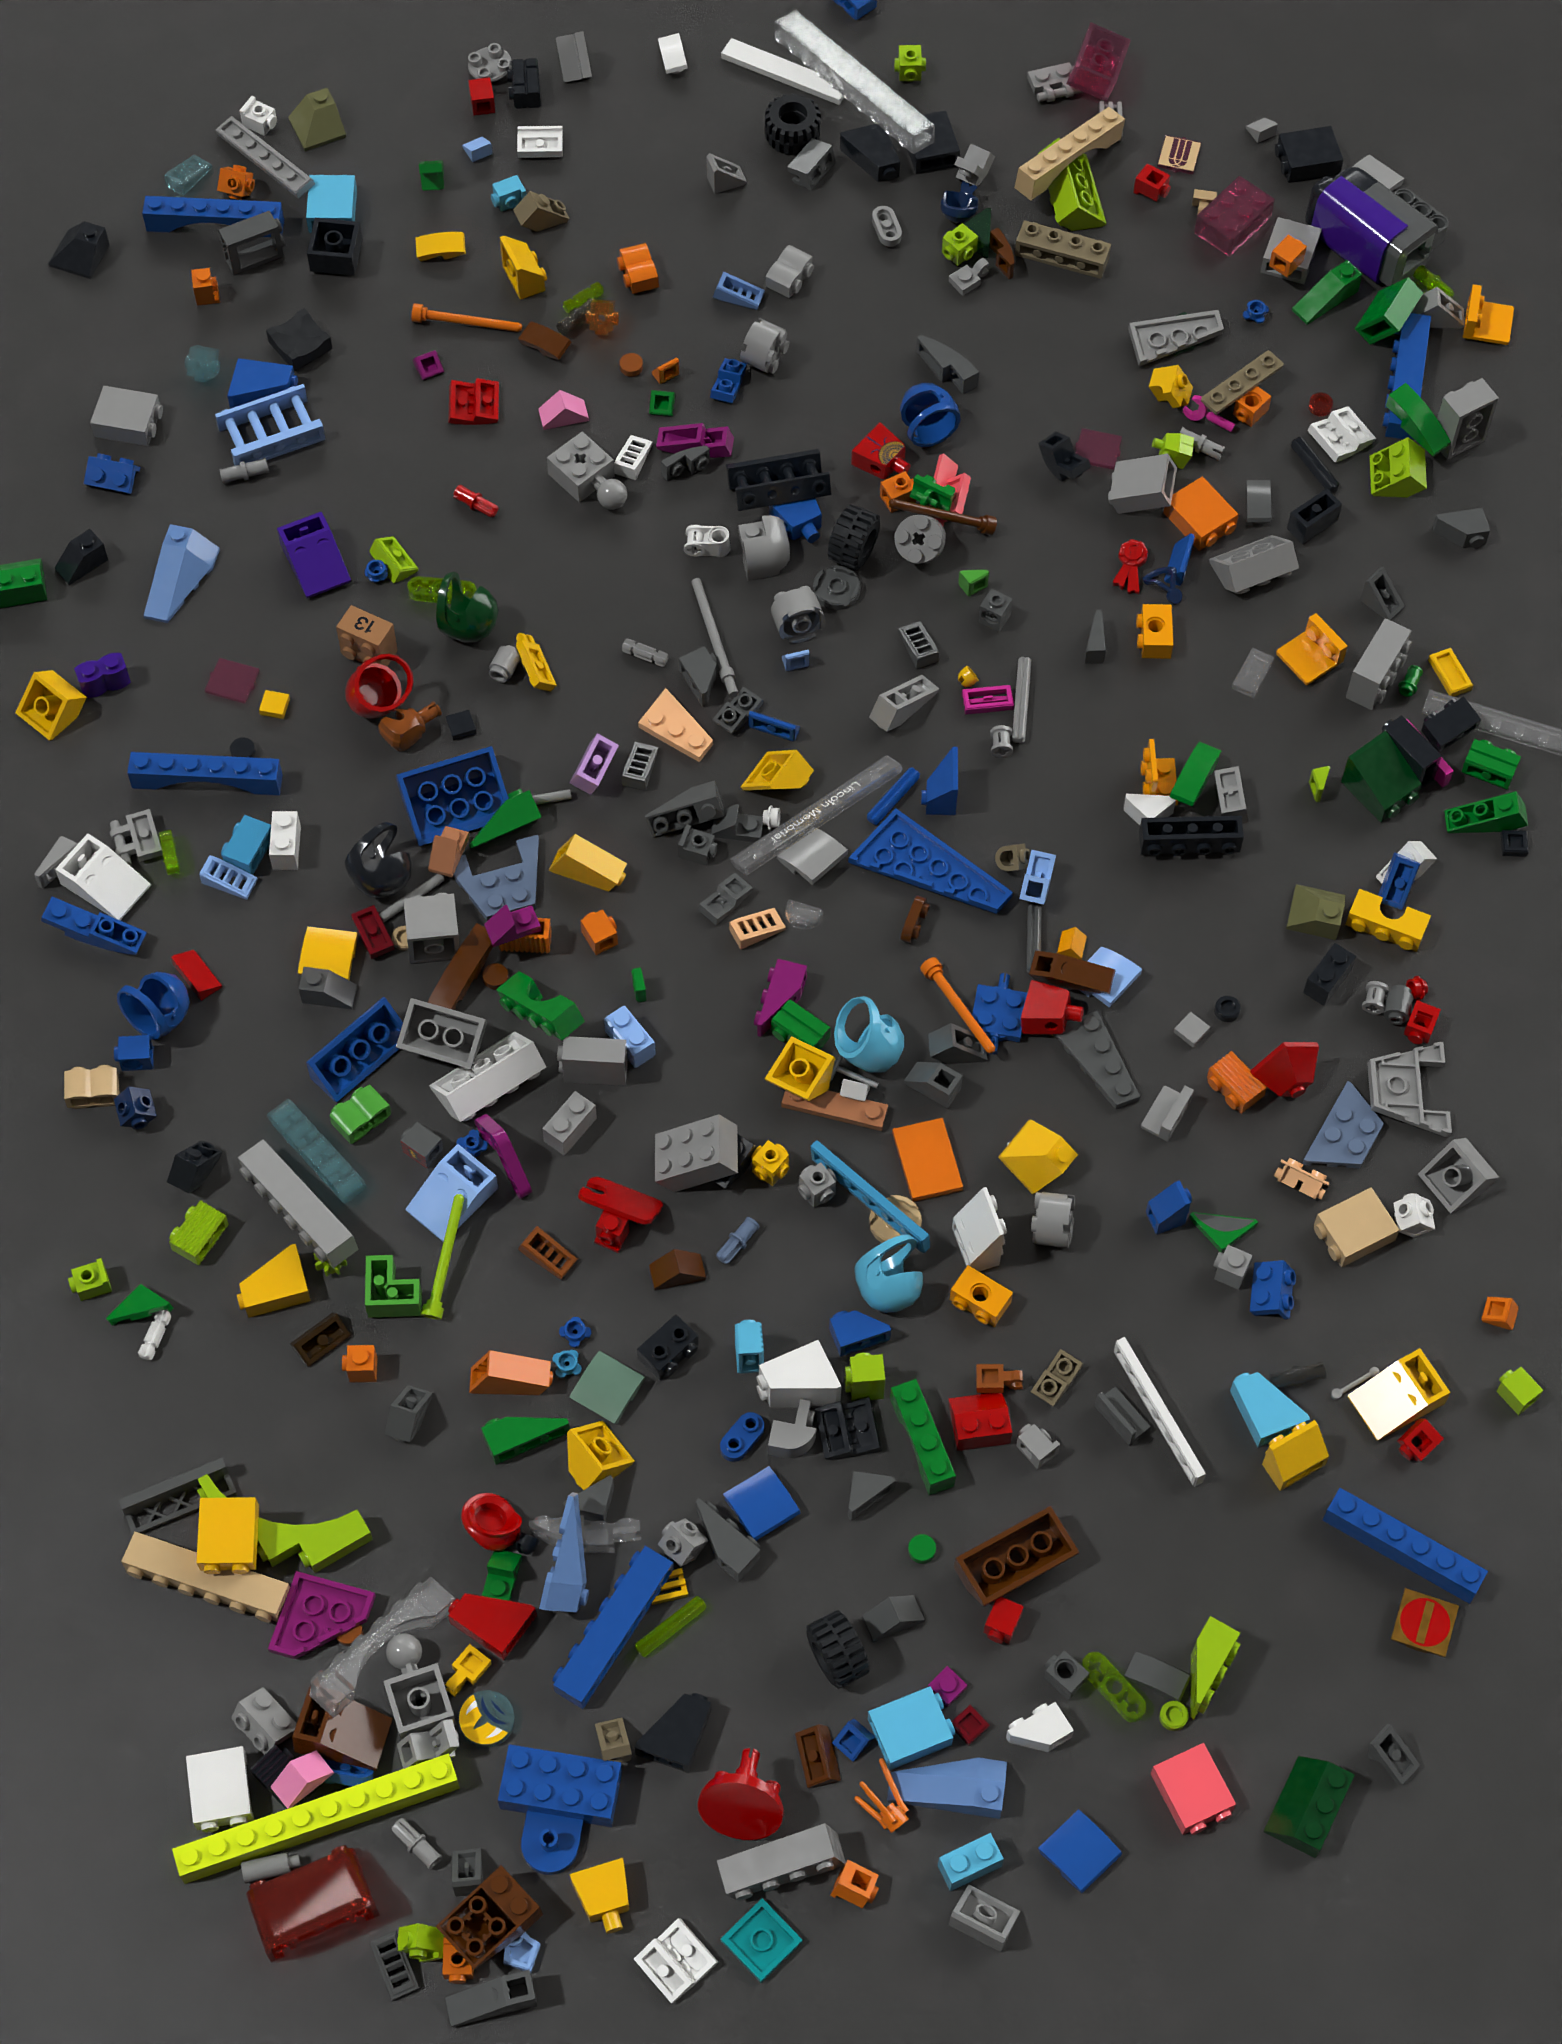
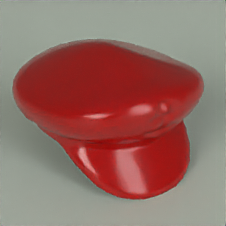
[461,1493,522,1551]

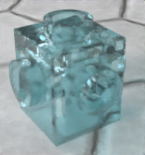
[185,345,221,382]

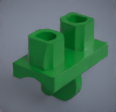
[909,474,955,511]

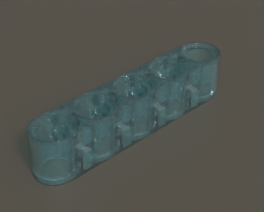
[267,1099,367,1204]

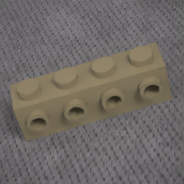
[1015,220,1111,279]

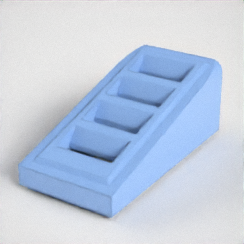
[199,855,258,900]

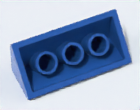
[306,997,403,1102]

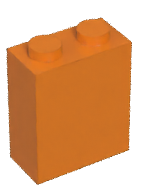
[1163,476,1239,551]

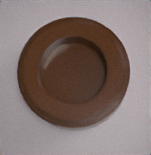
[483,963,509,990]

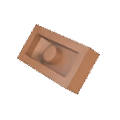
[428,826,470,877]

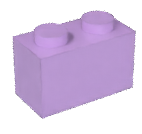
[570,733,619,795]

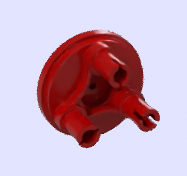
[697,1748,784,1840]

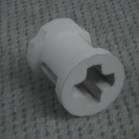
[990,725,1013,758]
[1362,981,1389,1015]

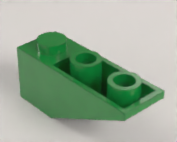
[1444,791,1528,833]

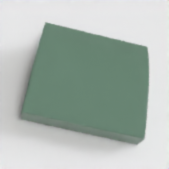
[569,1351,646,1424]

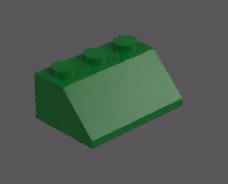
[0,558,47,608]

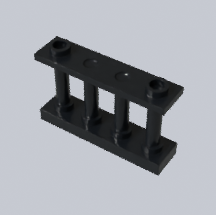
[726,449,832,511]

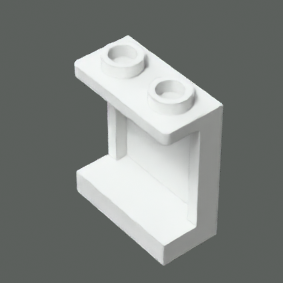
[186,1746,254,1833]

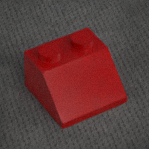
[948,1393,1012,1451]

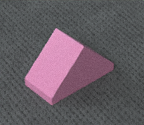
[538,390,589,430]
[271,1750,334,1809]

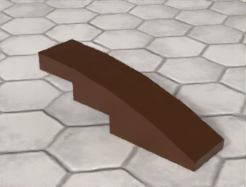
[427,923,493,1010]

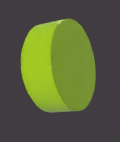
[1159,1701,1188,1731]

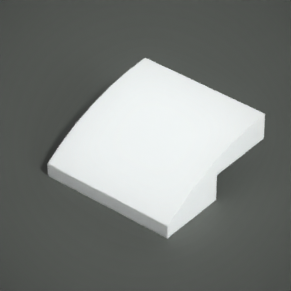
[1307,406,1376,463]
[634,1918,719,2003]

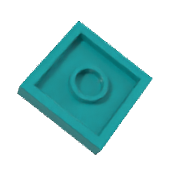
[720,1898,803,1983]

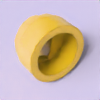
[958,666,979,687]

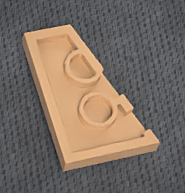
[638,688,713,762]

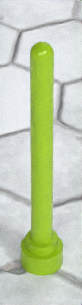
[421,1194,464,1320]

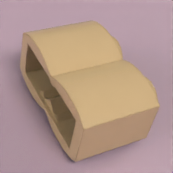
[64,1065,119,1109]

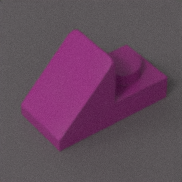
[484,905,541,947]

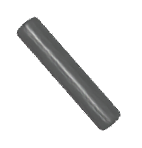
[1027,904,1042,973]

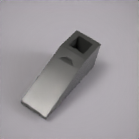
[645,780,724,837]
[696,1497,760,1583]
[445,1970,537,2027]

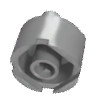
[740,318,790,374]
[894,515,946,563]
[771,586,826,643]
[1031,1192,1075,1248]

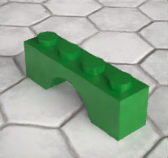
[496,971,585,1041]
[890,1379,956,1495]

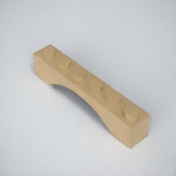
[1014,107,1125,200]

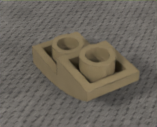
[1031,1349,1084,1407]

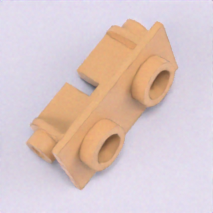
[1274,1158,1330,1200]

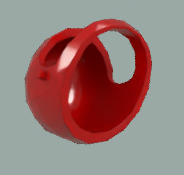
[345,654,414,719]

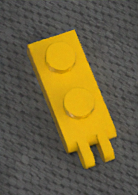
[516,633,557,692]

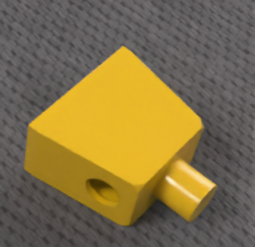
[570,1858,629,1934]

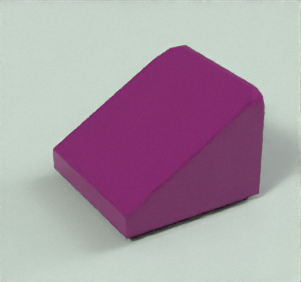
[413,350,444,380]

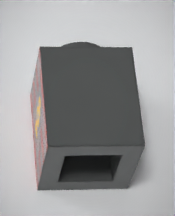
[401,1122,444,1168]

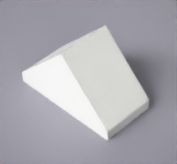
[1124,793,1176,825]

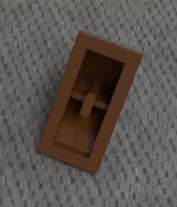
[649,1249,706,1291]

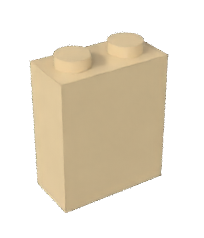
[1314,1187,1400,1267]

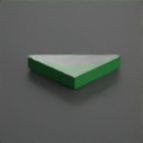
[1189,1212,1258,1252]

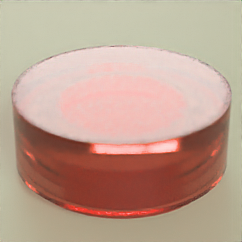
[1309,392,1333,416]

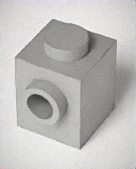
[1213,1245,1252,1290]

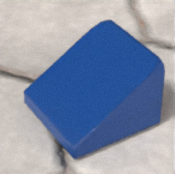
[832,1719,875,1761]

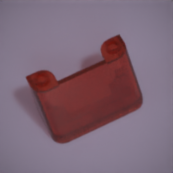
[246,1845,380,1962]

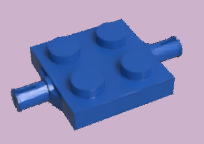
[969,973,1027,1055]

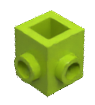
[894,45,926,81]
[942,223,978,266]

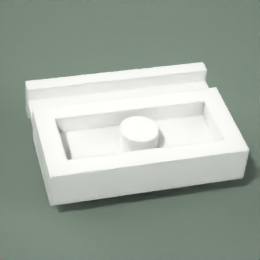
[517,126,563,158]

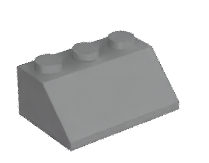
[1209,535,1299,594]
[396,998,487,1069]

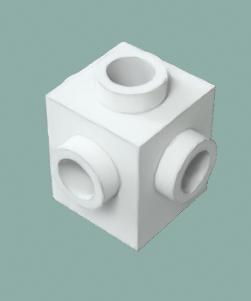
[1393,1193,1435,1238]

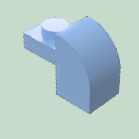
[1019,850,1056,904]

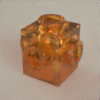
[586,299,619,335]

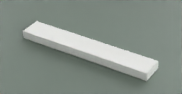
[721,38,849,105]
[1114,1337,1206,1487]

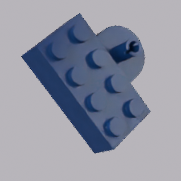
[498,1744,622,1875]

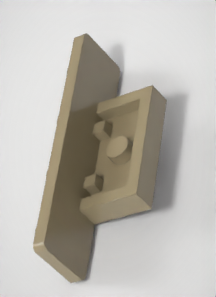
[1201,350,1284,414]

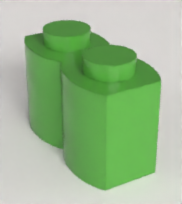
[329,1085,391,1144]

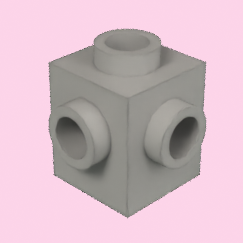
[798,1162,837,1208]
[658,1518,708,1567]

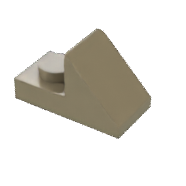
[595,1717,632,1763]

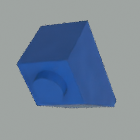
[829,1310,891,1357]

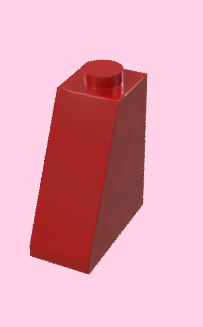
[448,1593,537,1660]

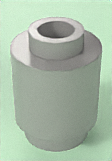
[489,645,521,683]

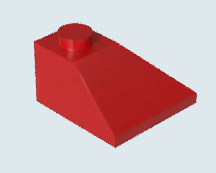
[1250,1042,1319,1098]

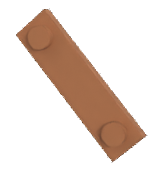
[781,1090,888,1131]

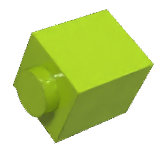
[1496,1367,1543,1415]

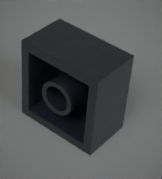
[307,218,363,276]

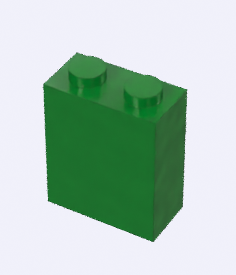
[1355,277,1423,345]

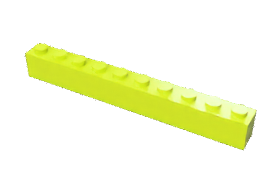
[172,1753,460,1884]

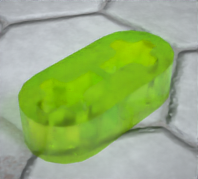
[159,829,180,875]

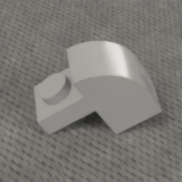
[954,144,995,186]
[768,1399,816,1458]
[397,1719,459,1769]

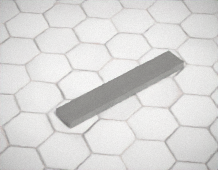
[215,116,315,199]

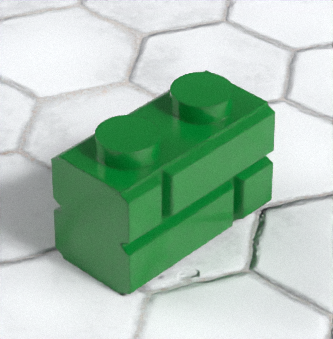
[1461,739,1521,790]
[771,1000,831,1049]

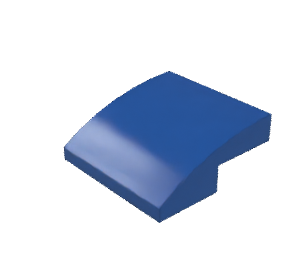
[723,1466,801,1540]
[1038,1809,1122,1893]

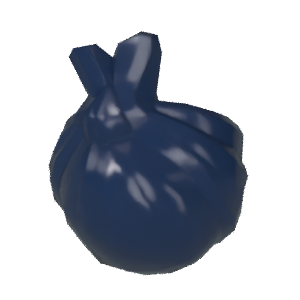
[940,181,979,223]

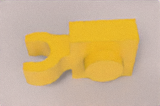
[445,1644,492,1697]

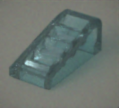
[164,154,212,196]

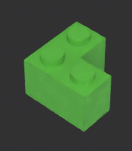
[365,1255,422,1318]

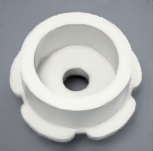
[763,805,780,830]

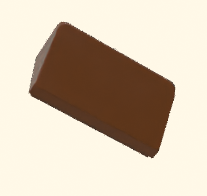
[795,1724,841,1788]

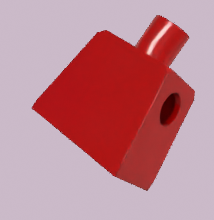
[1021,980,1084,1034]

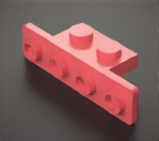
[929,453,971,526]

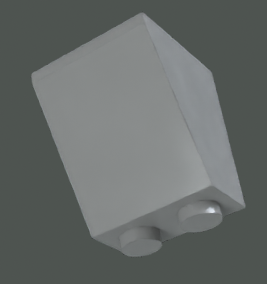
[403,893,460,964]

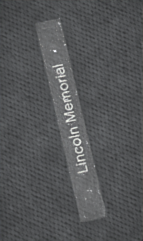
[730,755,903,876]

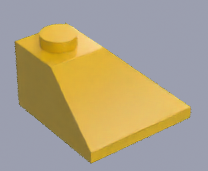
[741,750,814,791]
[998,1120,1078,1194]
[567,1420,635,1490]

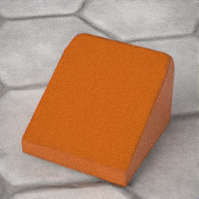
[652,357,679,384]
[1481,1297,1518,1330]

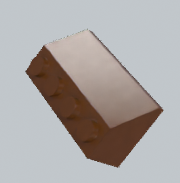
[953,1506,1080,1606]

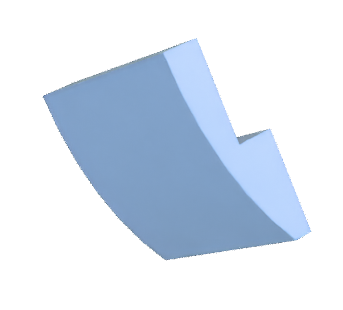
[1080,946,1142,1008]

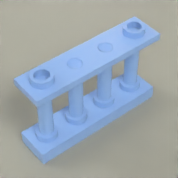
[215,384,325,466]

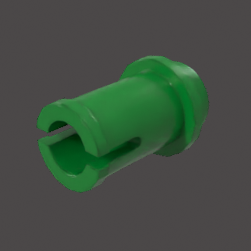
[1398,665,1423,697]

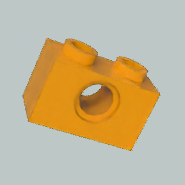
[1136,604,1173,659]
[949,1265,1013,1327]

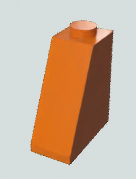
[469,1350,553,1395]

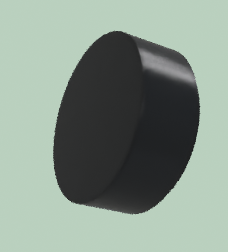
[230,737,256,758]
[1214,996,1241,1022]

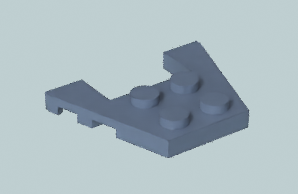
[453,835,539,921]

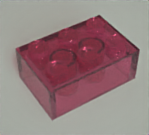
[1066,22,1131,102]
[1194,175,1275,257]

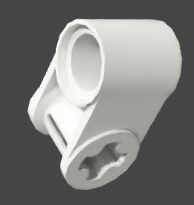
[684,525,730,557]

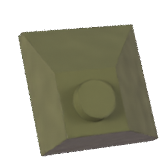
[288,88,346,151]
[1286,884,1345,940]

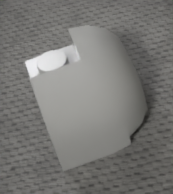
[738,515,790,581]

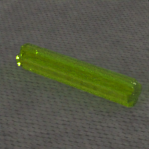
[635,1596,706,1657]

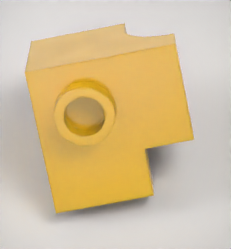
[1149,365,1193,408]

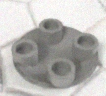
[468,43,512,82]

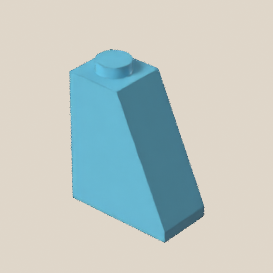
[1230,1372,1310,1447]

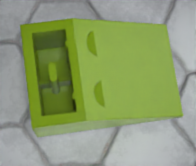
[1190,1616,1241,1719]

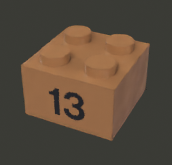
[336,605,398,666]

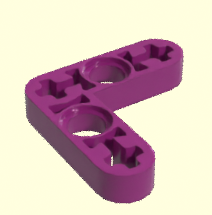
[474,1114,532,1199]

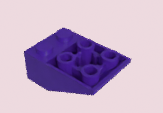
[277,511,351,599]

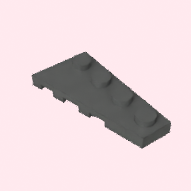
[1052,1011,1140,1109]

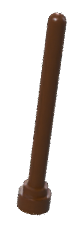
[889,499,997,535]

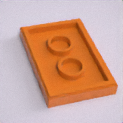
[892,1118,963,1202]

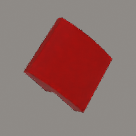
[448,378,499,425]

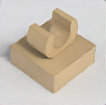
[1192,189,1217,217]

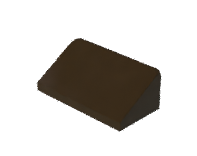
[290,1313,351,1367]

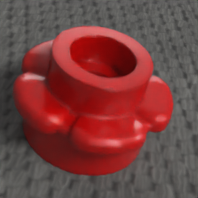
[1406,976,1428,1001]

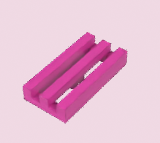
[962,685,1014,715]

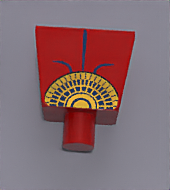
[851,422,910,479]

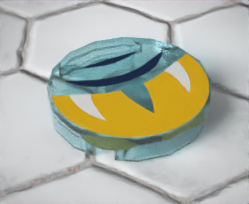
[458,1690,515,1747]

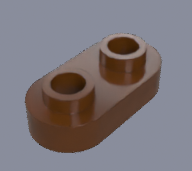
[900,895,930,943]

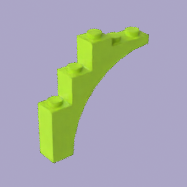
[197,1474,373,1573]

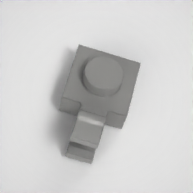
[949,258,989,296]

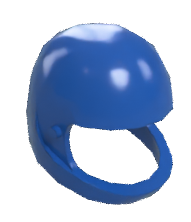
[900,383,961,447]
[117,972,190,1040]

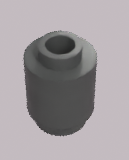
[1384,985,1413,1025]

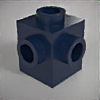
[114,1086,157,1130]

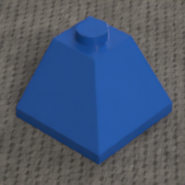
[921,747,958,815]

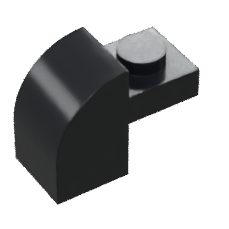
[1038,432,1091,481]

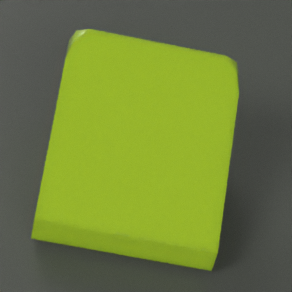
[1309,766,1330,802]

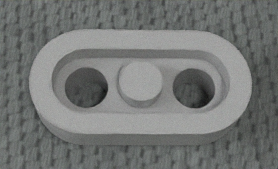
[872,206,902,247]

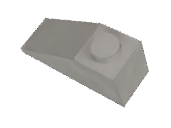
[869,675,939,732]

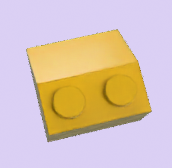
[500,236,547,300]
[15,670,87,740]

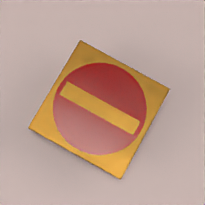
[1391,1588,1459,1657]

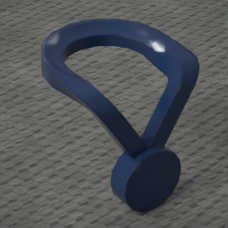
[1143,567,1182,604]

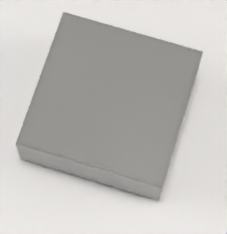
[1173,1012,1210,1048]

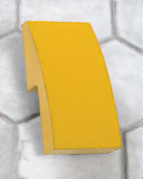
[415,232,466,261]

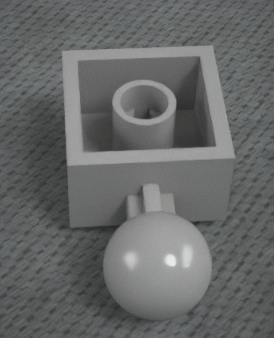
[547,431,627,510]
[383,1633,457,1740]

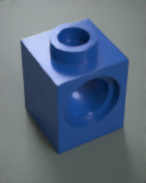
[114,1035,153,1071]

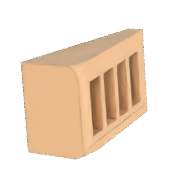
[729,908,786,950]

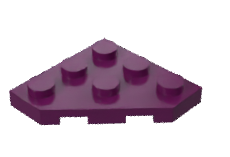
[268,1571,376,1659]

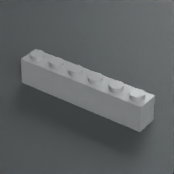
[238,1139,359,1268]

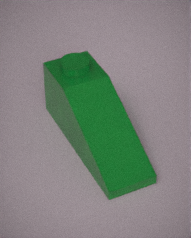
[1292,260,1362,325]
[469,789,541,849]
[481,1417,570,1465]

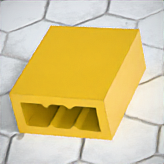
[196,1497,259,1574]

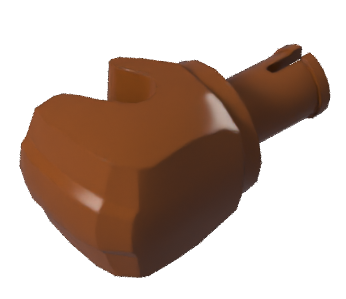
[378,701,442,751]

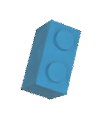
[221,815,271,875]

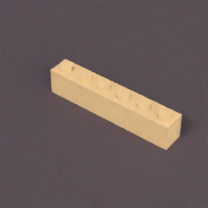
[121,1532,290,1623]

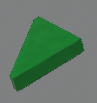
[106,1284,173,1326]

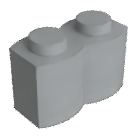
[765,245,814,298]

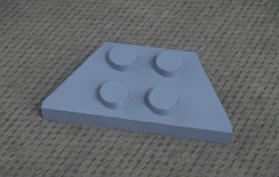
[1302,1081,1384,1168]

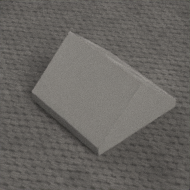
[949,1885,1020,1952]

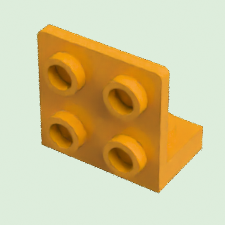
[1463,284,1514,345]
[1276,613,1348,685]
[1140,739,1179,806]

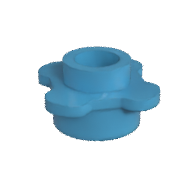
[552,1350,582,1378]

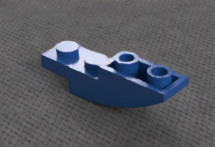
[41,896,147,955]

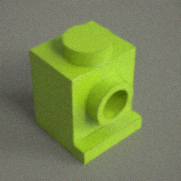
[68,1258,112,1301]
[397,1923,444,1963]

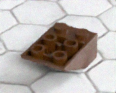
[292,1686,393,1771]
[436,1865,543,1970]

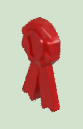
[1113,539,1148,594]

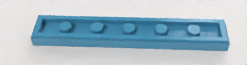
[811,1140,930,1253]

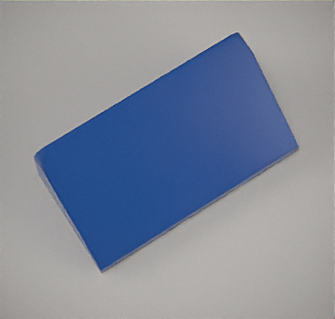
[1164,533,1195,586]
[749,711,800,741]
[1378,852,1420,910]

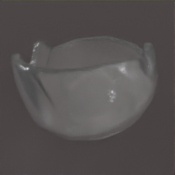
[785,900,824,930]

